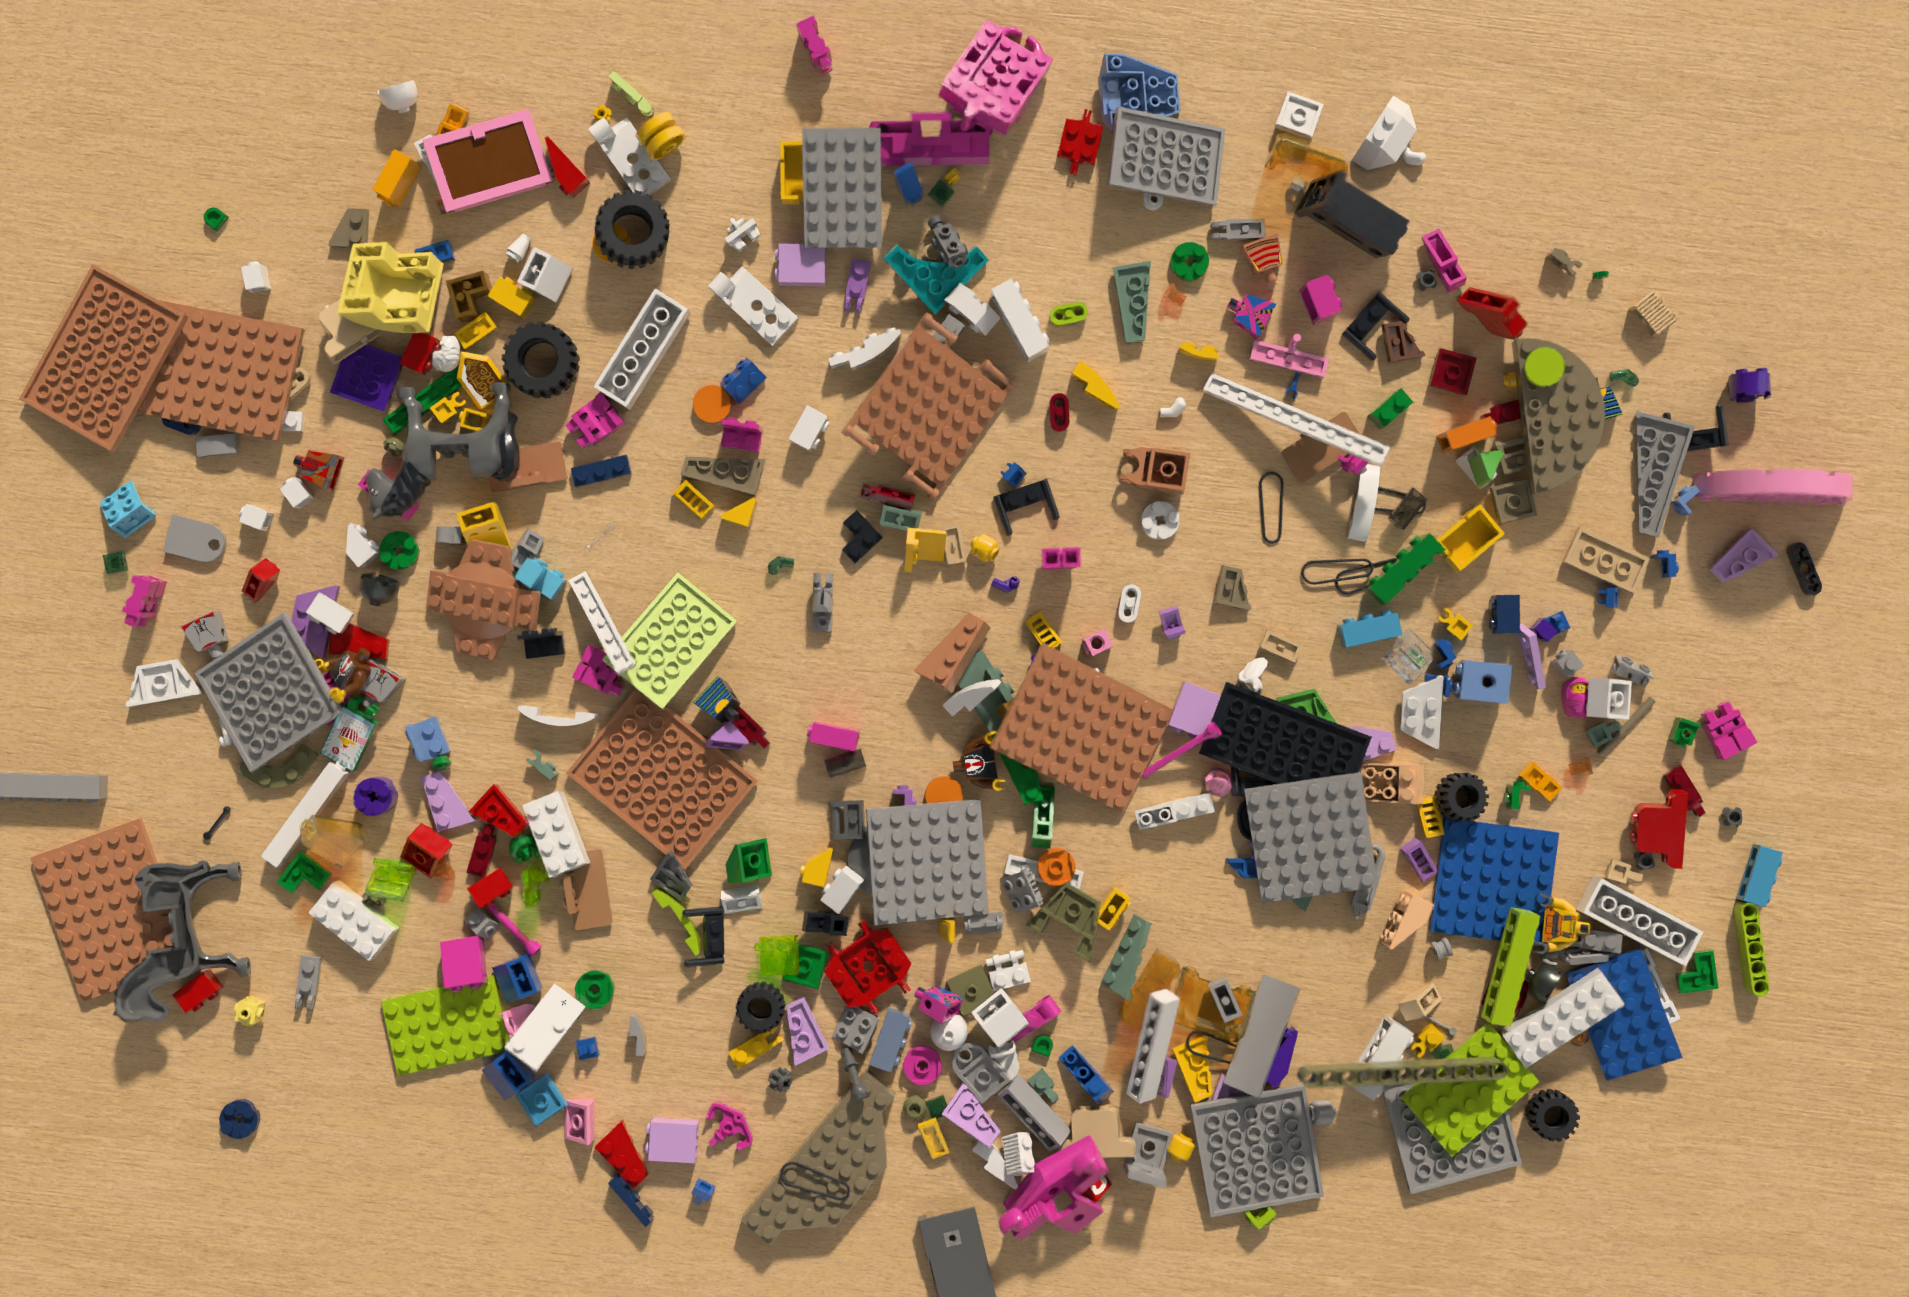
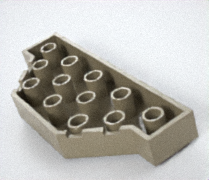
[740,1068,895,1245]

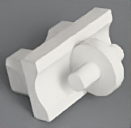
[725,218,761,252]

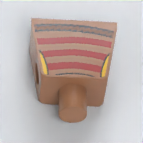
[1240,233,1283,283]

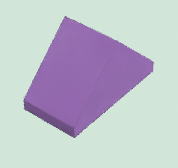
[705,721,748,751]

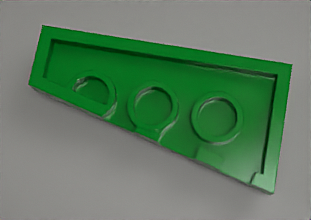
[992,732,1043,805]

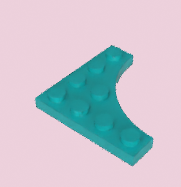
[883,245,989,314]

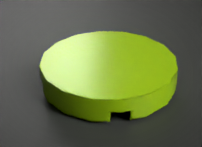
[1524,347,1565,387]

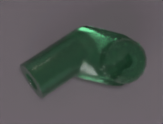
[1609,369,1639,387]
[767,556,795,575]

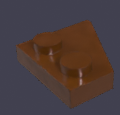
[1381,321,1425,363]

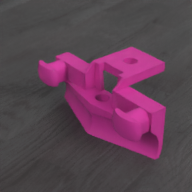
[869,112,993,166]
[998,1135,1109,1240]

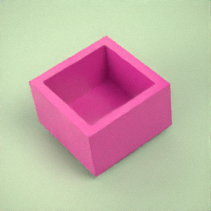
[1299,274,1342,325]

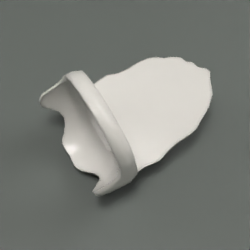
[1236,657,1268,694]
[988,1040,1019,1080]

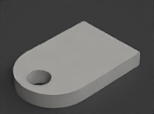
[163,514,227,562]
[952,1042,1011,1104]

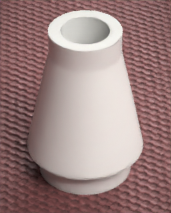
[505,233,532,263]

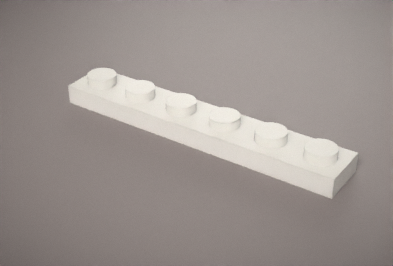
[569,571,636,675]

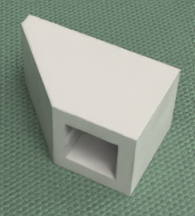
[346,523,380,568]

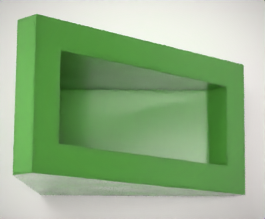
[1468,450,1504,487]

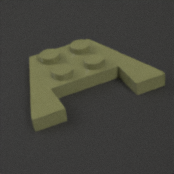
[1026,883,1101,962]

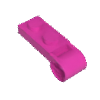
[1011,995,1061,1043]

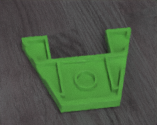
[1276,688,1337,723]

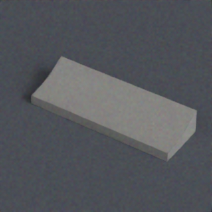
[1223,974,1301,1098]

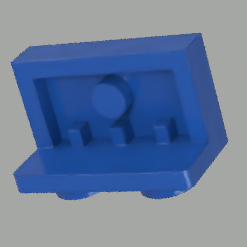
[720,358,767,404]

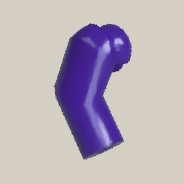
[991,576,1020,593]

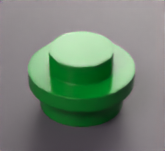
[431,756,451,771]

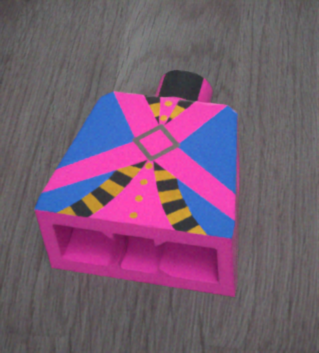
[1226,295,1276,340]
[914,986,964,1024]

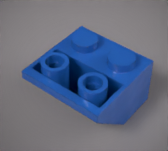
[492,953,542,1003]
[482,1051,536,1100]

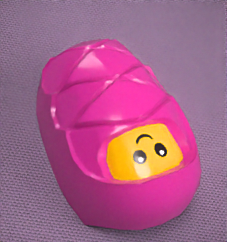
[1561,677,1589,718]

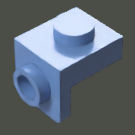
[1671,485,1700,516]

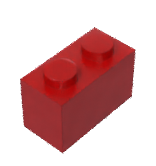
[400,333,441,376]
[467,868,513,909]
[172,969,223,1013]

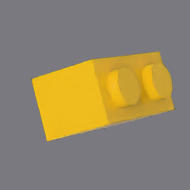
[487,276,536,319]

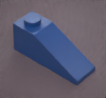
[894,162,924,205]

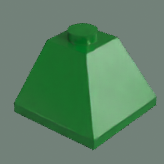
[725,838,772,883]

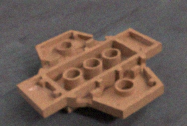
[426,539,541,660]

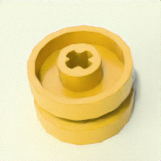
[635,112,686,160]

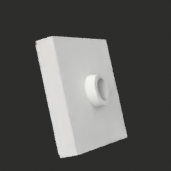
[1274,92,1324,141]

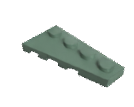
[1113,261,1151,344]
[1101,914,1152,1001]

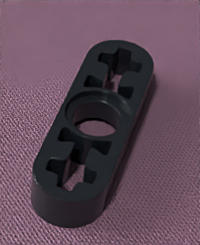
[1787,542,1822,595]

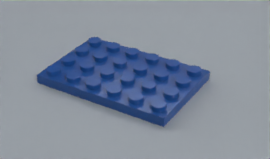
[1565,948,1683,1081]

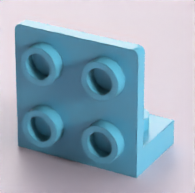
[100,481,156,538]

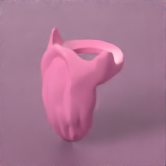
[1204,769,1232,797]
[498,1004,536,1038]

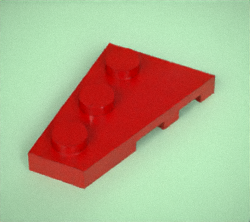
[328,623,390,659]
[468,784,530,837]
[594,1119,649,1188]

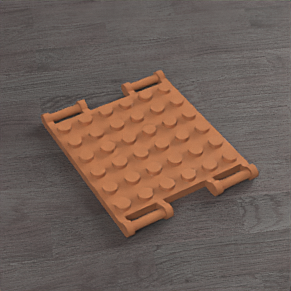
[842,312,1017,500]

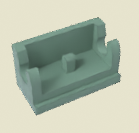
[879,504,922,531]

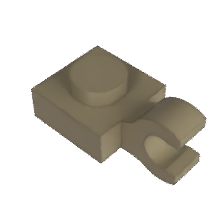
[1545,248,1582,276]

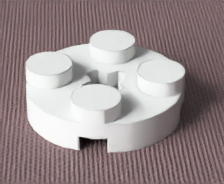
[1141,501,1180,540]

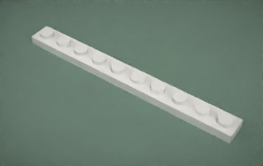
[1203,373,1390,467]

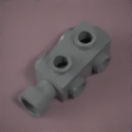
[928,215,968,267]

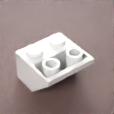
[517,247,573,303]
[971,988,1029,1048]

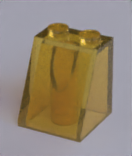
[300,815,366,868]

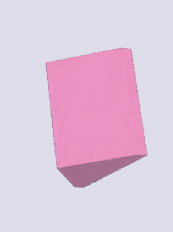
[564,1099,595,1145]

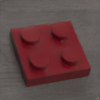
[1429,348,1477,396]

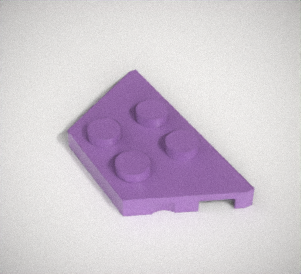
[291,585,340,658]

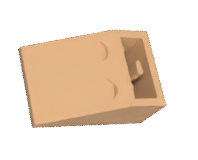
[1361,763,1424,804]
[1381,891,1434,949]

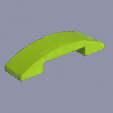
[652,889,701,956]

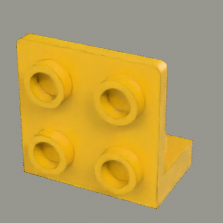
[904,528,946,572]

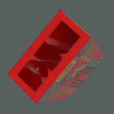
[293,450,345,492]

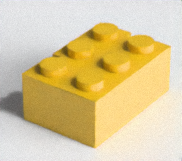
[780,141,804,205]
[1436,504,1505,572]

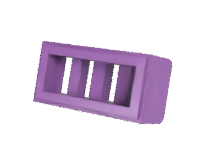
[1400,838,1438,882]
[1157,1056,1177,1098]

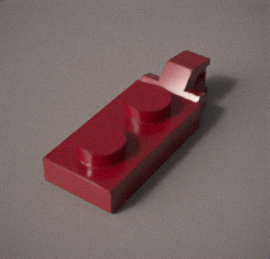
[1480,399,1521,425]
[860,484,915,509]
[726,706,770,749]
[1663,765,1706,817]
[466,823,497,878]

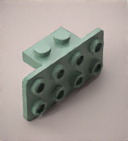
[958,651,1014,732]

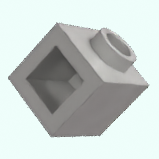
[1550,649,1584,677]

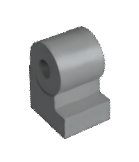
[436,526,466,545]

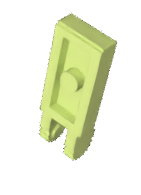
[609,71,654,117]

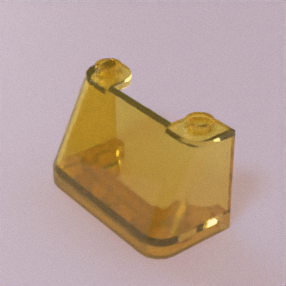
[1264,132,1349,180]
[1173,966,1256,1043]

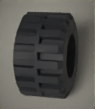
[1434,773,1489,821]
[736,981,786,1033]
[1525,1089,1580,1142]

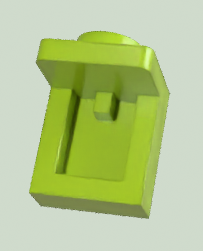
[1245,1206,1277,1230]

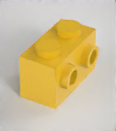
[1098,886,1131,931]

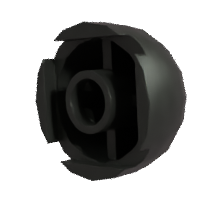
[359,573,400,606]
[1526,964,1563,1004]

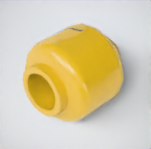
[970,534,999,563]
[1167,1132,1195,1163]

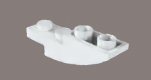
[828,328,901,370]
[1135,793,1215,830]

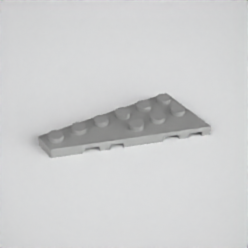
[1636,411,1695,538]

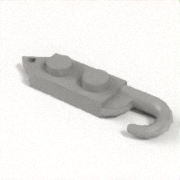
[1350,844,1385,919]
[1541,947,1617,966]

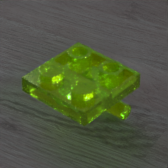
[365,858,416,902]
[521,865,552,908]
[754,935,799,976]

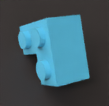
[515,557,567,600]

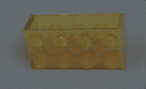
[1117,948,1181,1032]

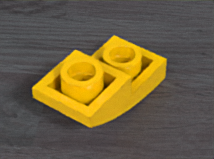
[1177,341,1220,361]

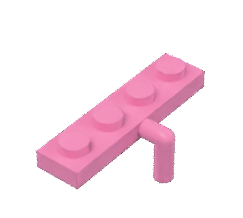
[1249,334,1329,378]

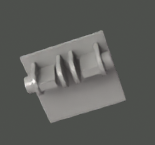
[1000,868,1043,913]
[832,1005,879,1054]

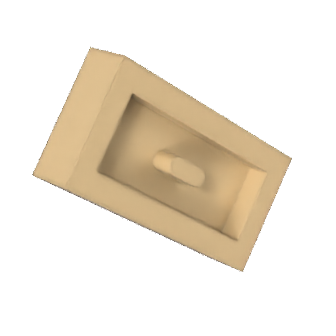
[941,524,967,565]
[1259,629,1303,663]

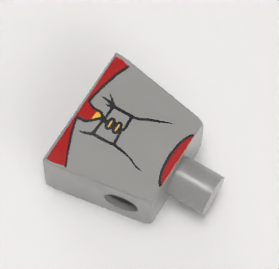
[180,611,229,659]
[361,660,406,707]

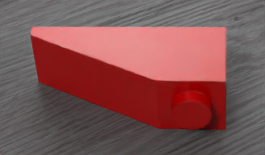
[545,136,590,198]

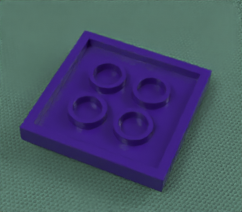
[330,344,403,412]

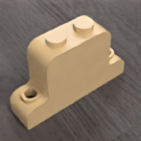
[319,296,386,365]
[1058,1104,1137,1158]

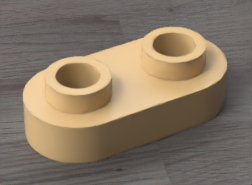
[289,368,311,400]

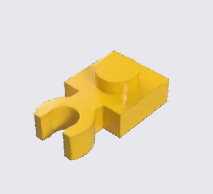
[430,392,466,424]
[1437,608,1473,641]
[1409,1023,1445,1058]

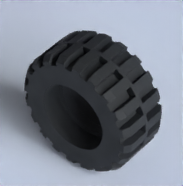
[595,190,670,269]
[502,322,580,399]

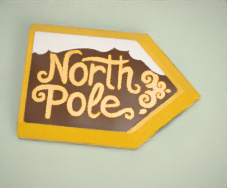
[457,351,512,410]

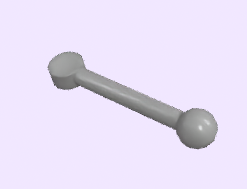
[1421,1014,1457,1035]

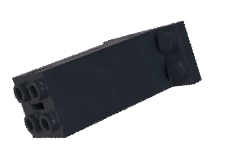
[1294,170,1409,258]

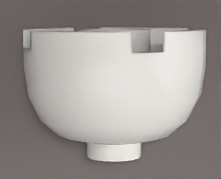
[377,80,418,114]
[930,1014,968,1051]

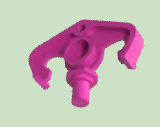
[706,1102,753,1151]

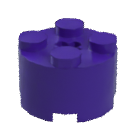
[1729,368,1771,403]
[353,776,398,816]

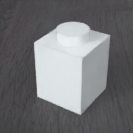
[241,262,271,293]
[280,477,315,509]
[239,504,274,531]

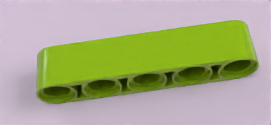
[1733,901,1769,997]

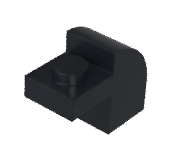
[802,911,849,936]

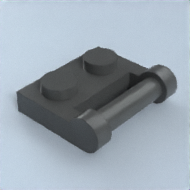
[830,800,865,840]

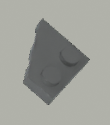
[650,850,693,901]

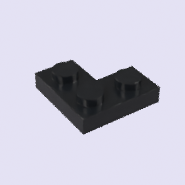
[842,510,883,564]

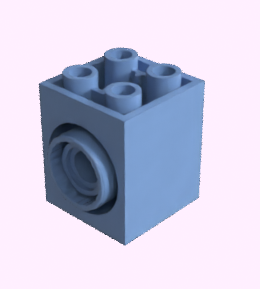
[1453,660,1512,704]

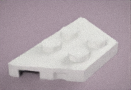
[126,659,202,707]
[1400,675,1443,749]

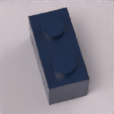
[1489,595,1520,634]

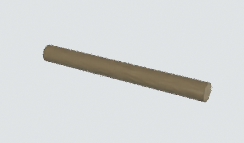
[1597,697,1655,758]

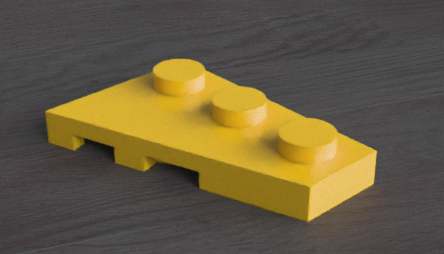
[1172,1034,1212,1103]

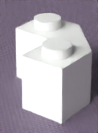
[945,283,1000,336]

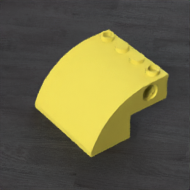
[337,242,444,333]

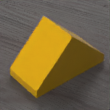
[720,498,758,528]

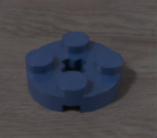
[219,1099,260,1139]

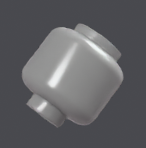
[1309,1100,1337,1126]

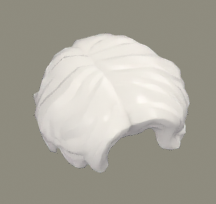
[432,336,460,372]

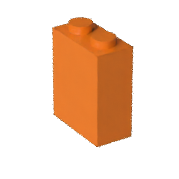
[1437,416,1497,453]

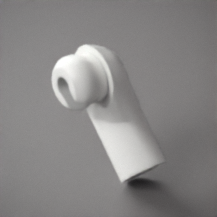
[1402,145,1426,165]
[1160,397,1186,417]
[219,719,233,747]

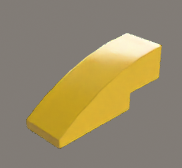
[1071,361,1120,411]

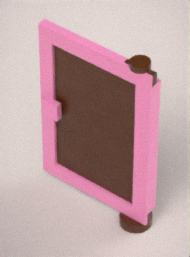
[422,109,556,215]

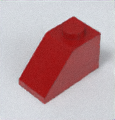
[242,558,280,603]

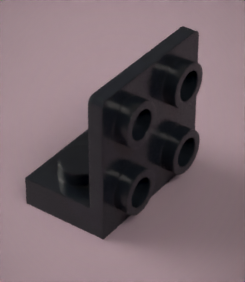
[517,628,566,659]

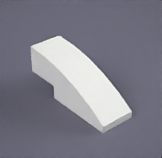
[942,680,1001,717]
[972,1140,1018,1190]

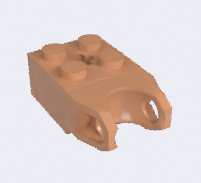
[1119,447,1190,495]

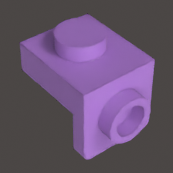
[1158,606,1185,639]
[893,785,916,805]

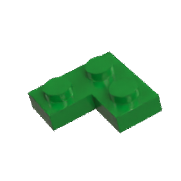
[277,851,332,893]
[1676,950,1719,994]

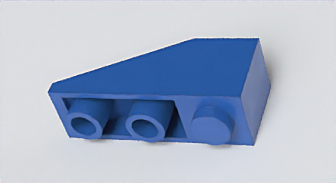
[1059,1045,1114,1104]

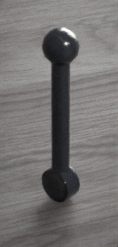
[203,806,231,840]

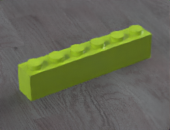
[1481,907,1540,1027]

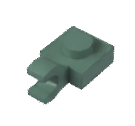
[1585,721,1622,748]
[526,750,559,780]
[1028,1067,1059,1103]

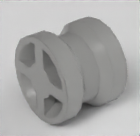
[1431,937,1453,961]

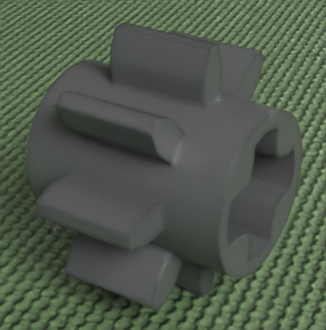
[768,1067,792,1092]

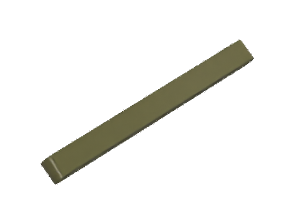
[1297,1057,1508,1089]

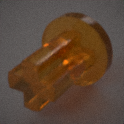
[1162,282,1187,306]
[1568,757,1593,775]

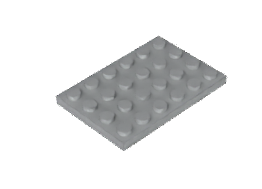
[1107,107,1225,206]
[802,128,882,248]

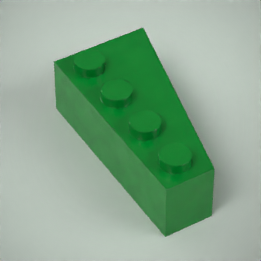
[1366,533,1446,605]

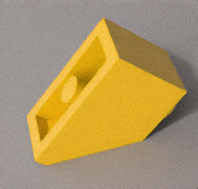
[800,847,834,887]

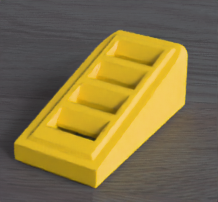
[672,480,714,520]
[1025,611,1062,648]
[1417,796,1444,838]
[939,918,955,943]

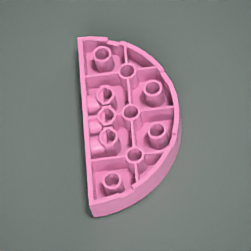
[1693,469,1853,505]

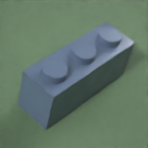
[869,1007,912,1072]

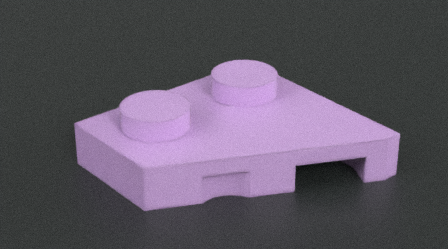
[1348,726,1397,761]

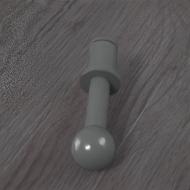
[840,1048,868,1100]

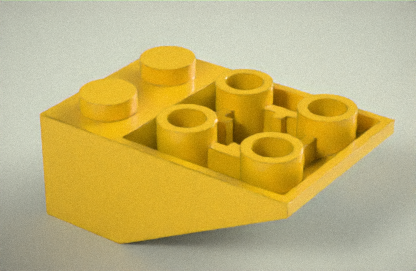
[456,502,513,552]

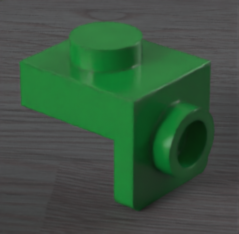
[1504,781,1531,809]

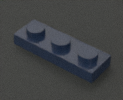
[571,455,632,488]
[608,1174,654,1227]

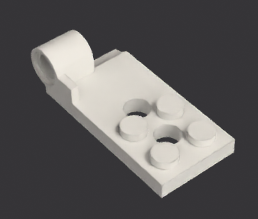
[588,117,671,197]
[708,267,799,346]

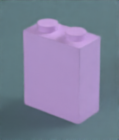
[775,244,826,286]
[1167,681,1221,738]
[646,1118,699,1163]

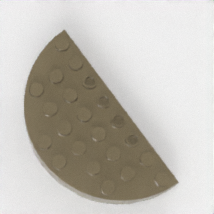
[1512,338,1605,494]

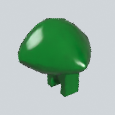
[509,833,539,864]

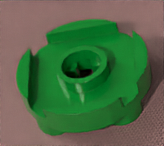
[1170,242,1209,282]
[379,531,420,570]
[575,969,615,1009]

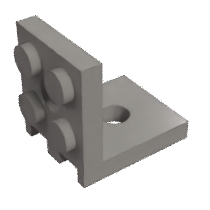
[1123,1122,1173,1188]

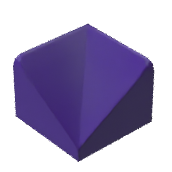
[1529,618,1557,642]

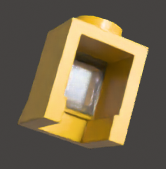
[459,408,491,432]

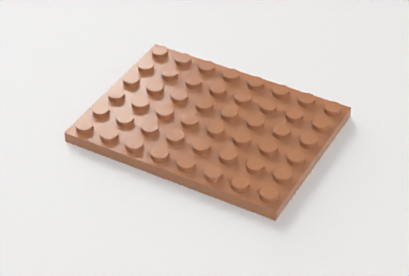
[19,264,188,453]
[137,300,305,442]
[990,643,1173,813]
[566,688,758,870]
[30,818,175,1002]

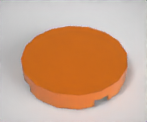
[693,385,732,424]
[925,776,963,803]
[1037,848,1076,886]

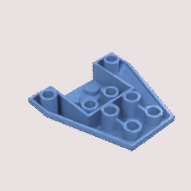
[1098,53,1180,132]

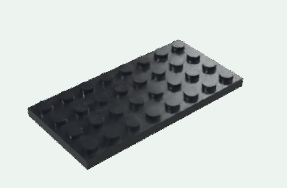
[1199,682,1372,784]

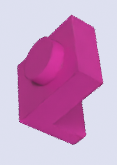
[1337,455,1368,475]

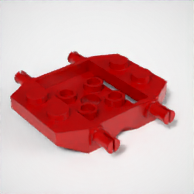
[824,919,912,1015]

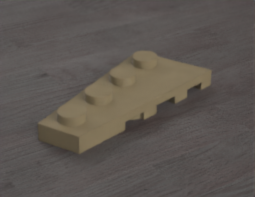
[680,457,765,497]

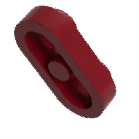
[1049,393,1070,432]

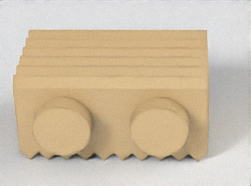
[1629,291,1676,338]

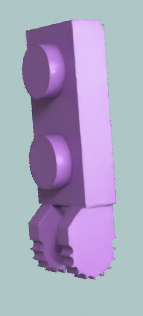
[844,258,871,314]

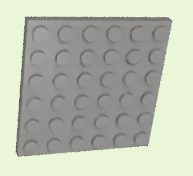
[195,613,343,772]
[1244,772,1378,903]
[866,799,988,925]
[1383,1070,1522,1194]
[1191,1084,1324,1217]

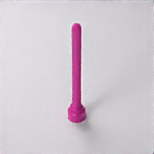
[1141,722,1222,778]
[487,904,542,957]

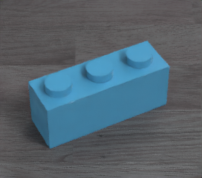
[1338,610,1403,647]
[1736,844,1783,907]

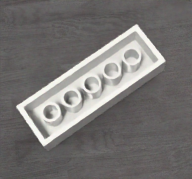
[594,289,691,410]
[1576,876,1703,966]
[1501,968,1625,1068]

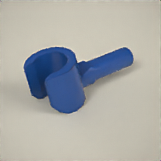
[1285,373,1300,399]

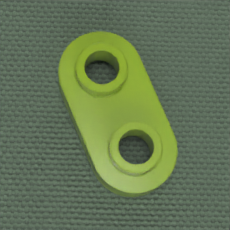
[1050,302,1088,326]

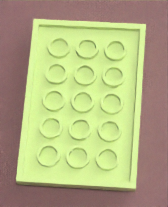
[602,573,737,710]

